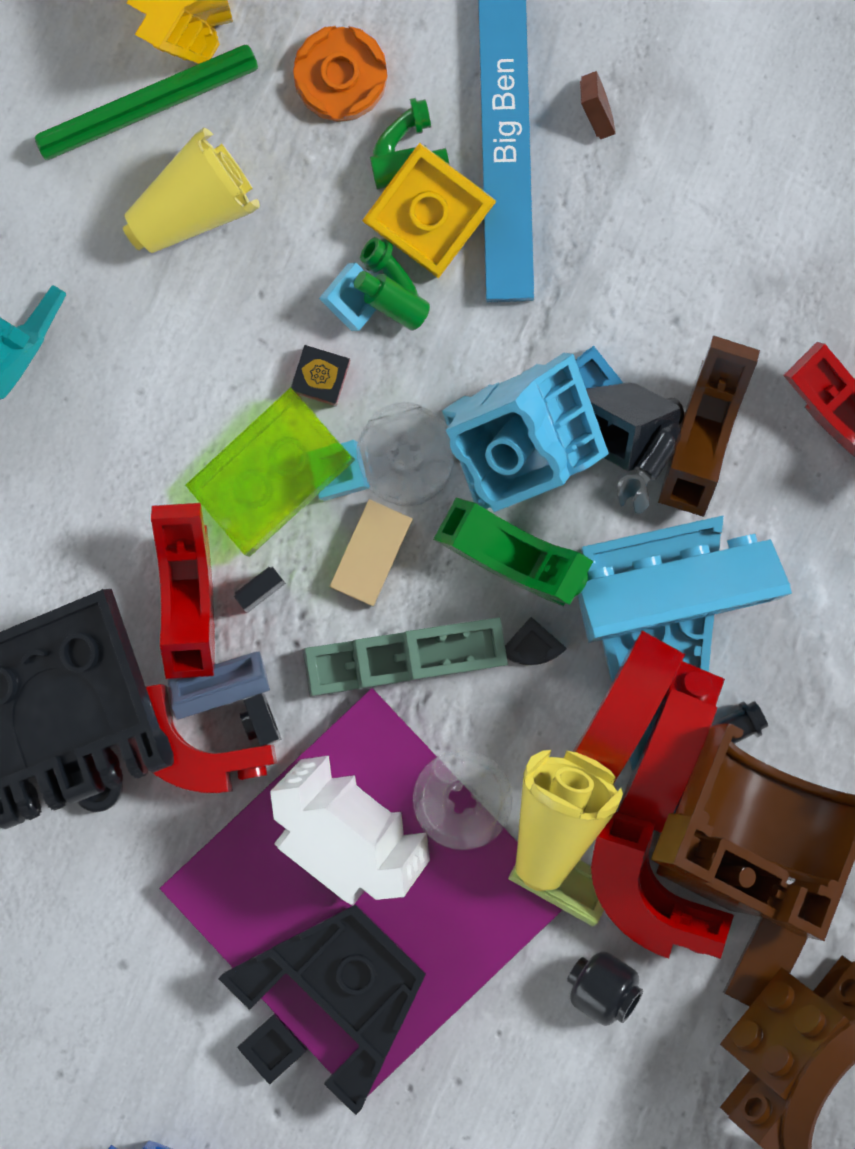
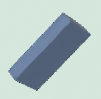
[168,651,270,720]

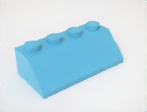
[577,534,792,643]

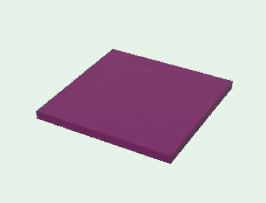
[159,688,562,1097]

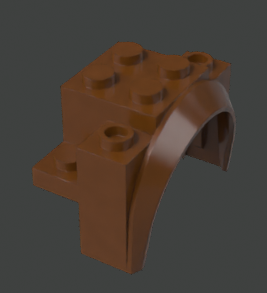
[720,955,855,1149]

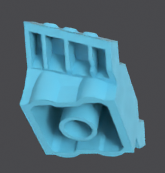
[442,353,609,512]

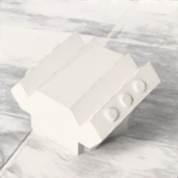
[270,756,430,906]

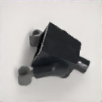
[586,383,684,514]

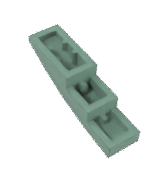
[302,617,508,697]

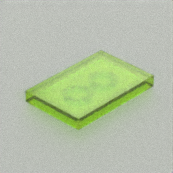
[185,387,356,557]

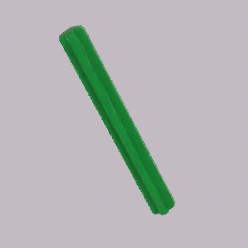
[35,44,258,160]

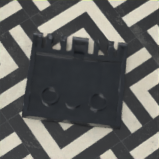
[0,589,174,829]

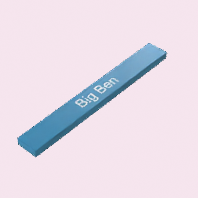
[478,0,534,302]

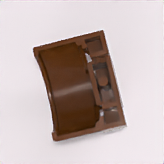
[651,724,855,941]

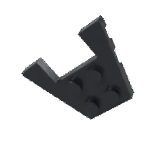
[218,904,426,1115]

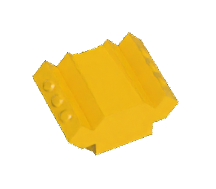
[126,0,233,64]

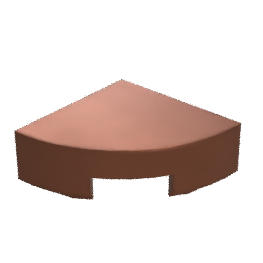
[580,71,616,140]

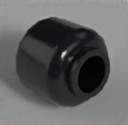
[567,951,643,1026]

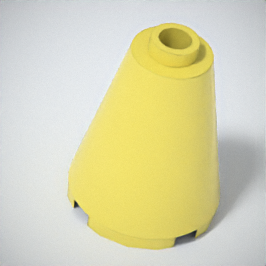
[123,128,260,253]
[516,750,623,891]

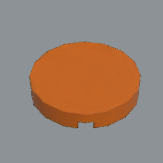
[293,26,388,122]

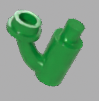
[370,98,450,190]
[354,237,430,331]

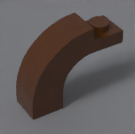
[658,335,760,517]

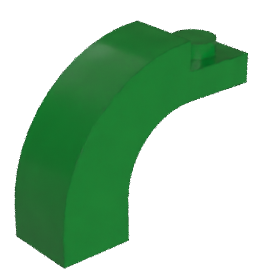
[433,497,593,607]

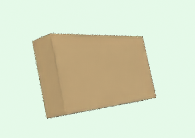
[329,499,413,607]

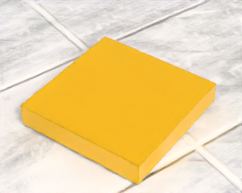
[362,142,496,279]

